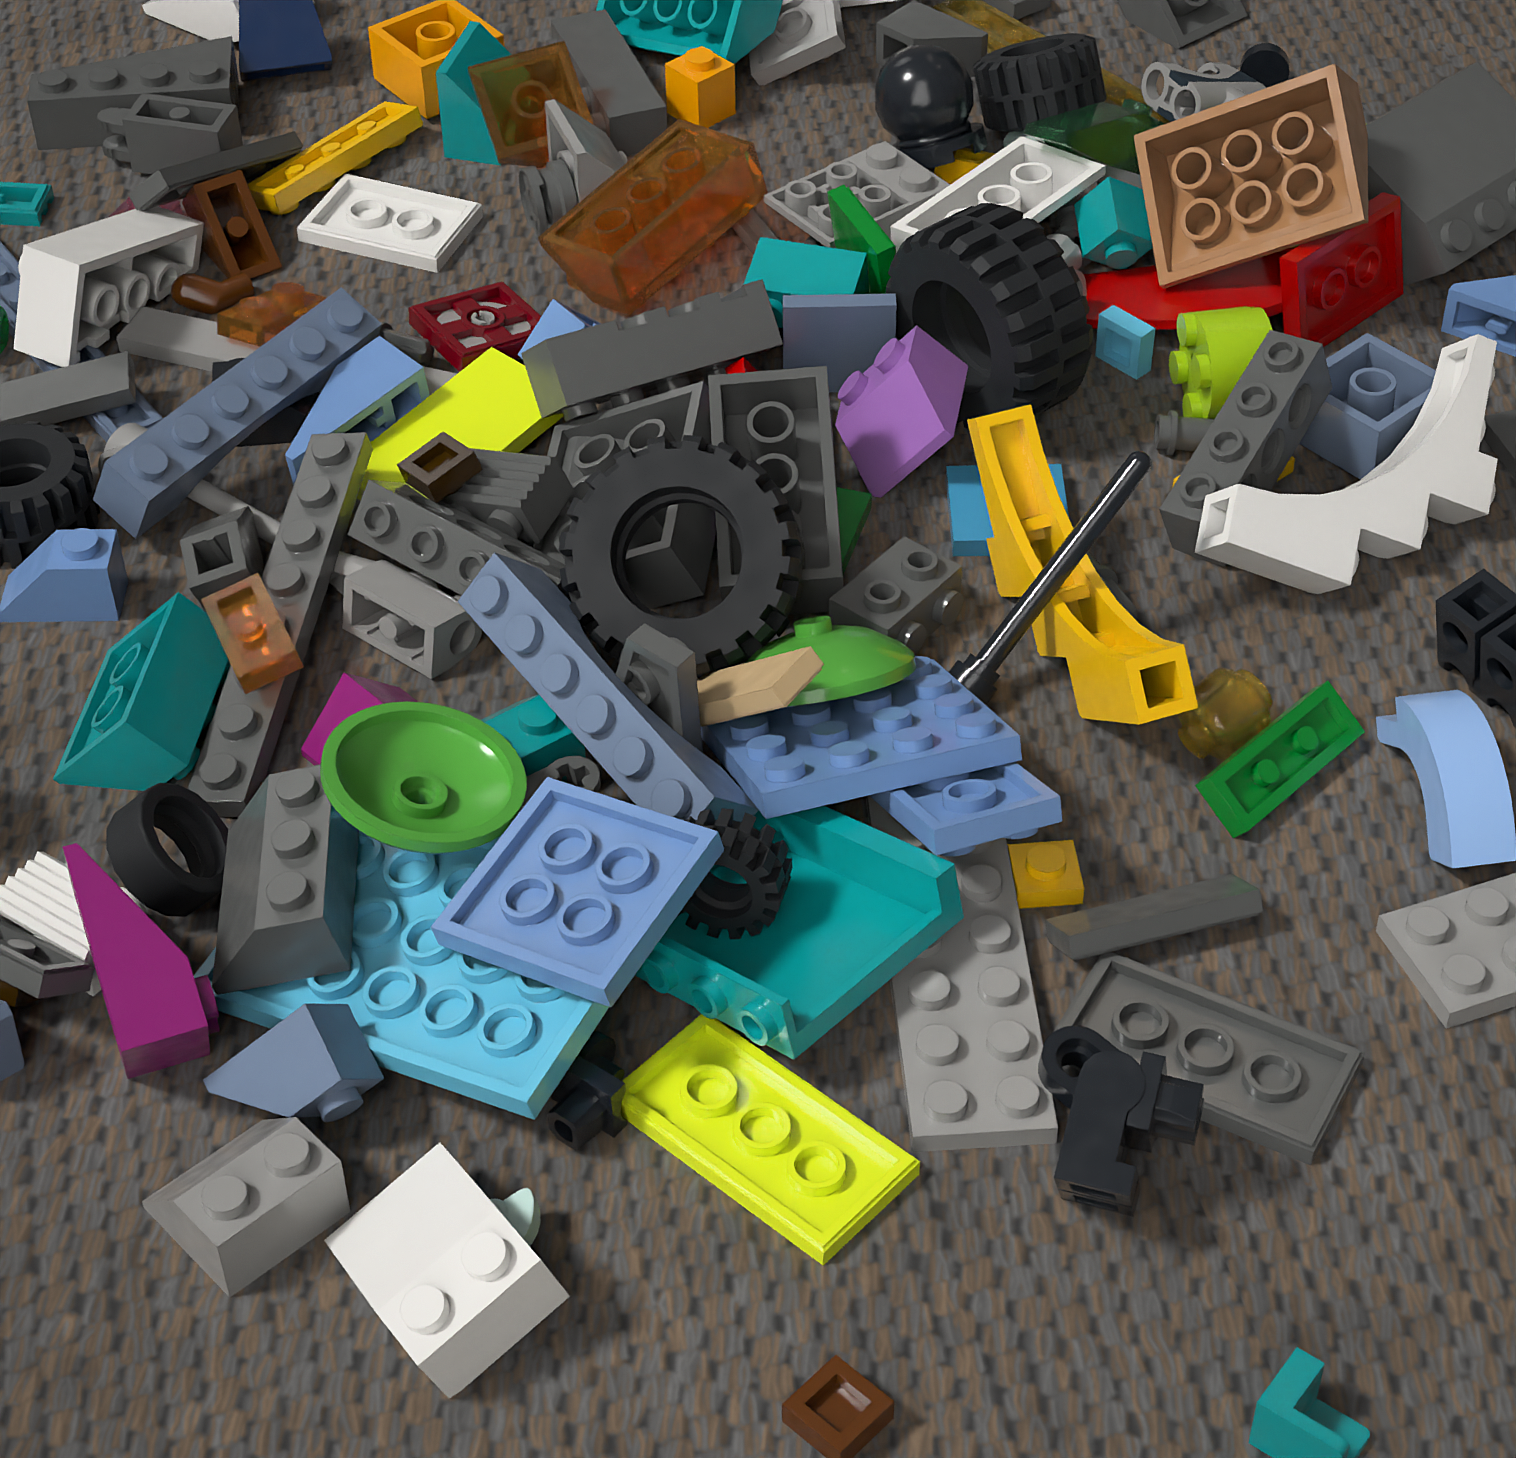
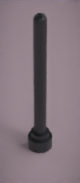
[949,451,1152,705]

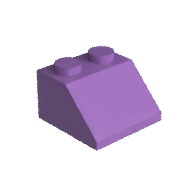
[835,325,968,498]

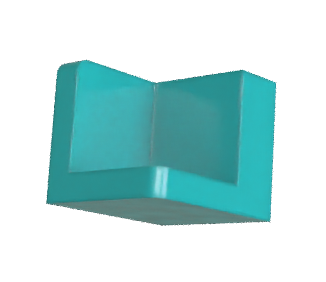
[1248,1347,1370,1458]

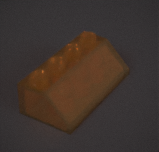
[538,119,768,316]

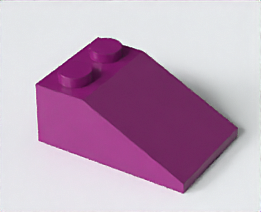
[63,843,220,1079]

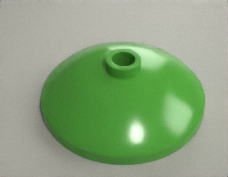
[743,616,916,706]
[320,702,527,854]

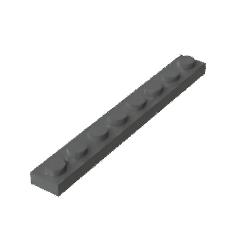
[188,432,373,817]

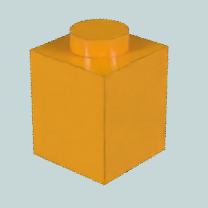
[665,46,736,132]

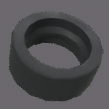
[106,783,229,917]

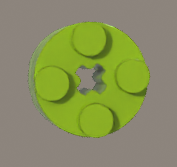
[1169,306,1273,419]

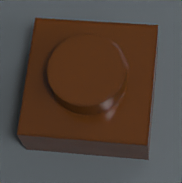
[782,1355,894,1458]

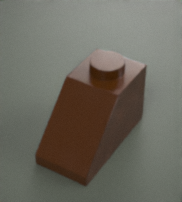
[182,170,282,279]

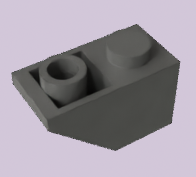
[876,0,988,77]
[180,506,265,624]

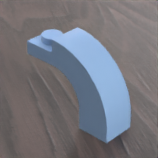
[1376,690,1516,868]

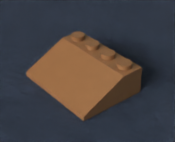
[1133,64,1368,289]

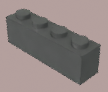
[546,9,668,156]

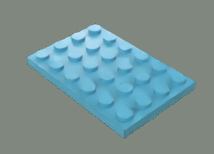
[194,830,609,1120]

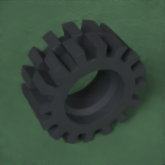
[677,808,793,940]

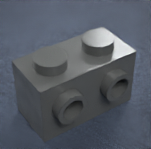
[829,536,964,655]

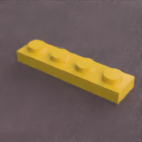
[248,101,423,215]

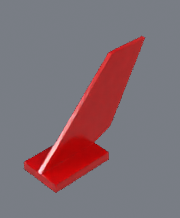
[1083,192,1404,347]

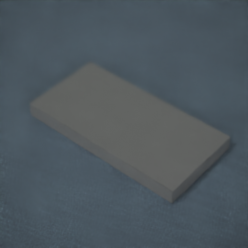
[1054,952,1365,1166]

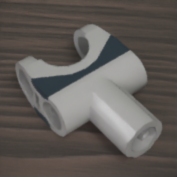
[1141,62,1266,122]

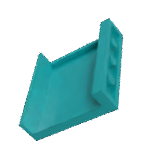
[635,791,964,1060]

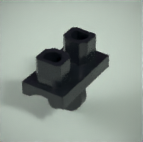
[518,1031,628,1151]

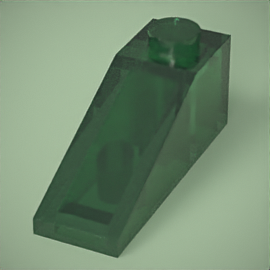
[1023,99,1165,174]

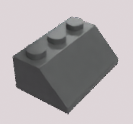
[212,765,359,995]

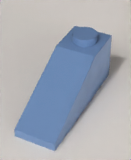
[285,336,430,485]

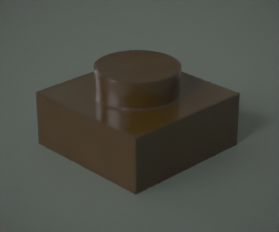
[397,432,483,503]

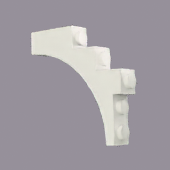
[1195,334,1498,594]

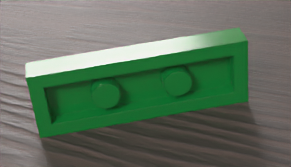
[1195,680,1365,838]

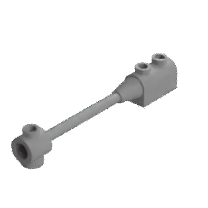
[98,423,482,679]

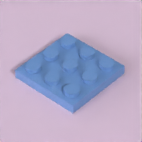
[431,777,724,1008]

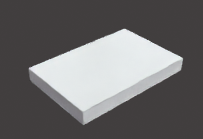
[297,174,483,273]

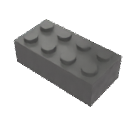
[708,366,844,615]

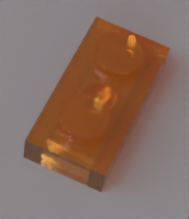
[217,282,326,347]
[201,573,304,694]

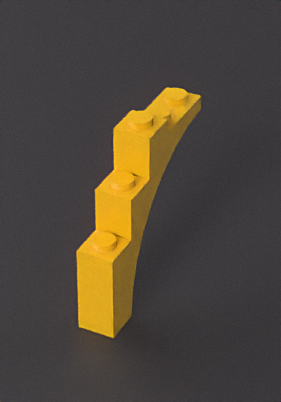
[967,404,1198,725]

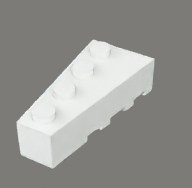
[14,206,204,367]

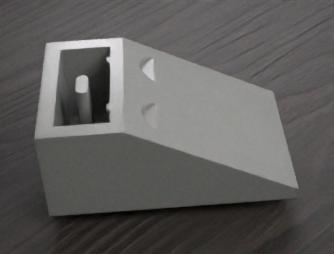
[764,141,950,248]

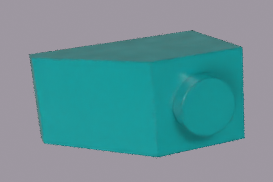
[1074,176,1153,270]

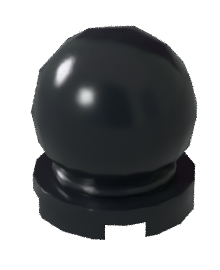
[875,45,988,169]

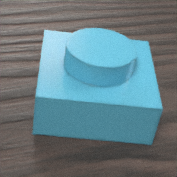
[1095,305,1155,380]

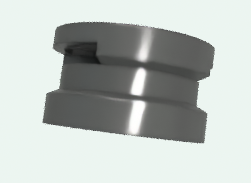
[518,159,580,240]

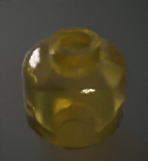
[1177,668,1273,761]

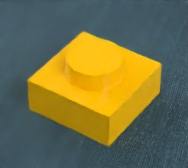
[1007,840,1084,909]

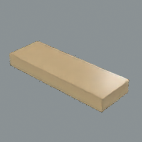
[697,646,824,727]

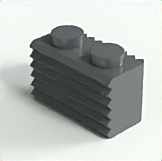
[441,448,575,544]

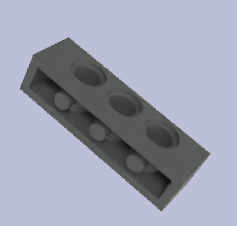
[1159,330,1333,567]
[348,480,572,603]

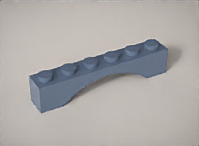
[93,287,382,539]
[458,552,758,822]

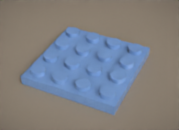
[701,656,1022,819]

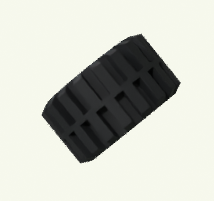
[972,33,1107,132]
[0,421,100,569]

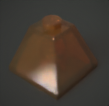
[468,40,593,168]

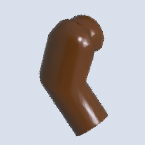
[171,272,255,314]

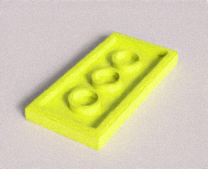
[357,347,564,501]
[620,1014,920,1266]

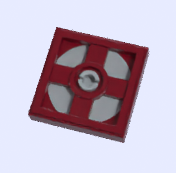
[409,281,542,372]

